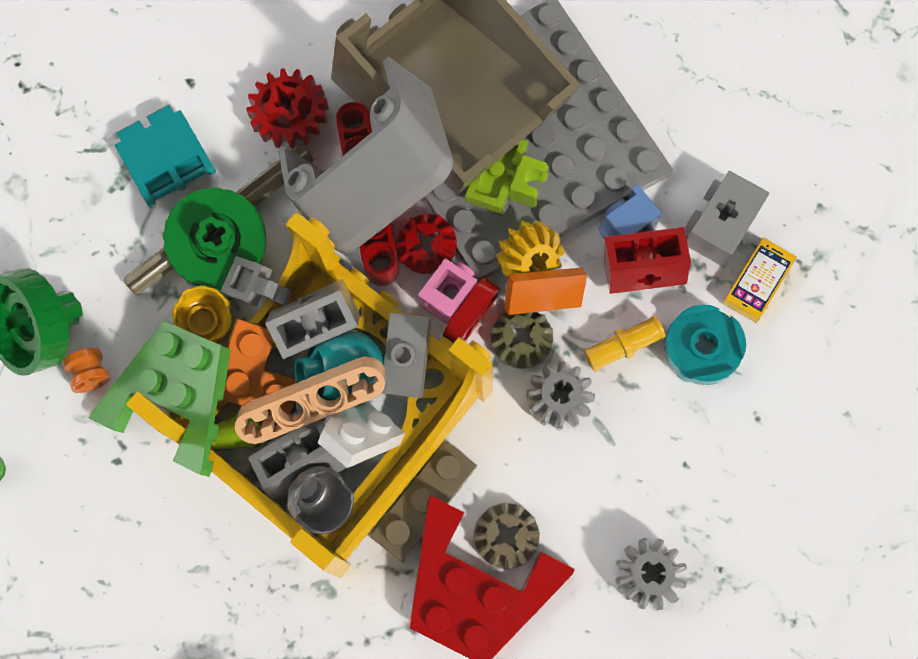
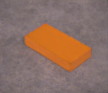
[504,267,587,315]

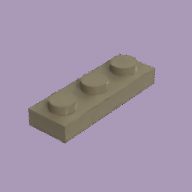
[370,441,477,564]

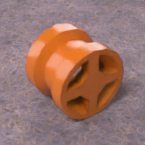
[62,347,111,393]

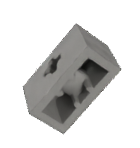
[684,170,770,268]
[265,279,360,359]
[248,419,346,507]

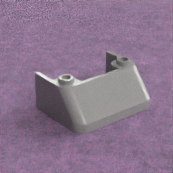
[278,56,453,254]

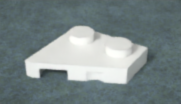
[318,402,405,468]

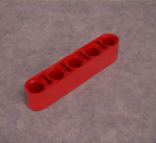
[336,102,400,286]

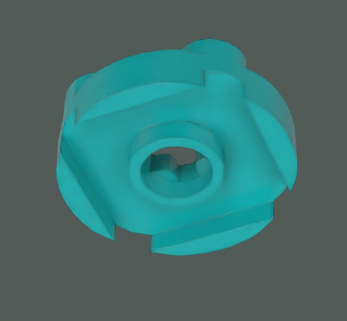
[664,305,746,385]

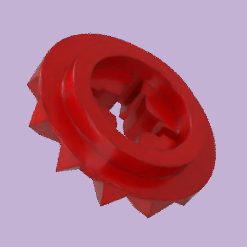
[395,212,457,274]

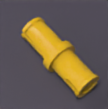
[583,315,666,372]

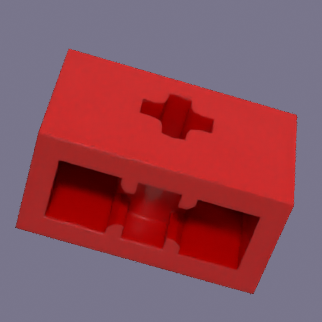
[604,227,691,294]

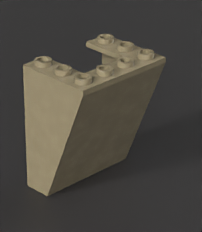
[331,0,581,194]

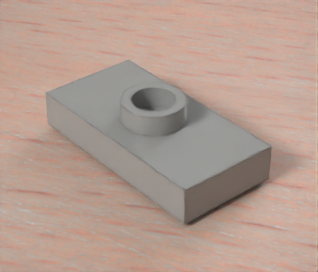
[382,313,432,398]

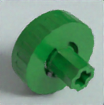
[163,187,267,290]
[0,268,83,376]

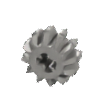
[526,361,595,431]
[615,538,687,610]

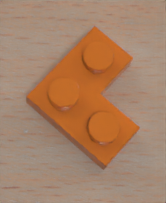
[223,318,297,415]

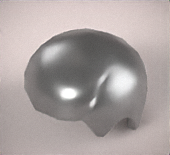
[287,465,355,534]

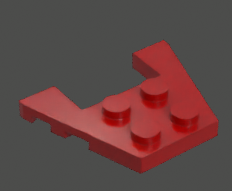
[409,495,575,659]

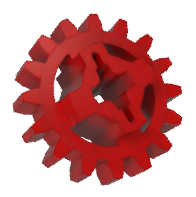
[246,68,329,149]

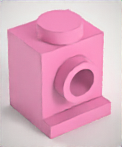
[418,258,478,324]

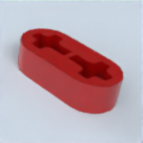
[442,277,501,344]

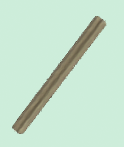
[123,144,313,295]

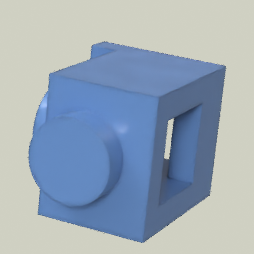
[598,184,662,239]

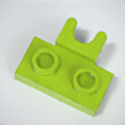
[465,139,549,214]

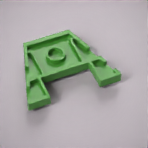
[89,321,231,477]

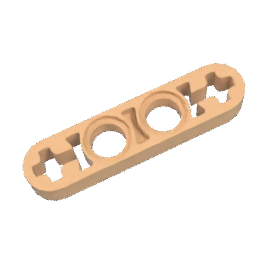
[235,357,386,444]

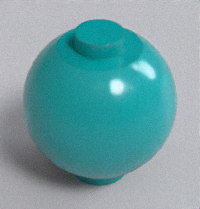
[295,330,385,406]

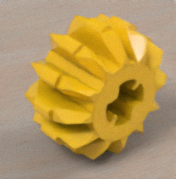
[496,220,566,278]

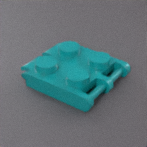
[115,104,216,208]

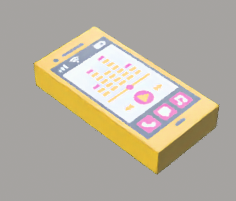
[722,237,797,323]

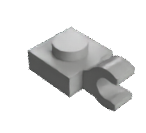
[220,256,292,307]

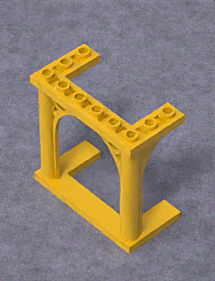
[126,212,493,578]

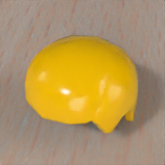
[172,285,233,343]

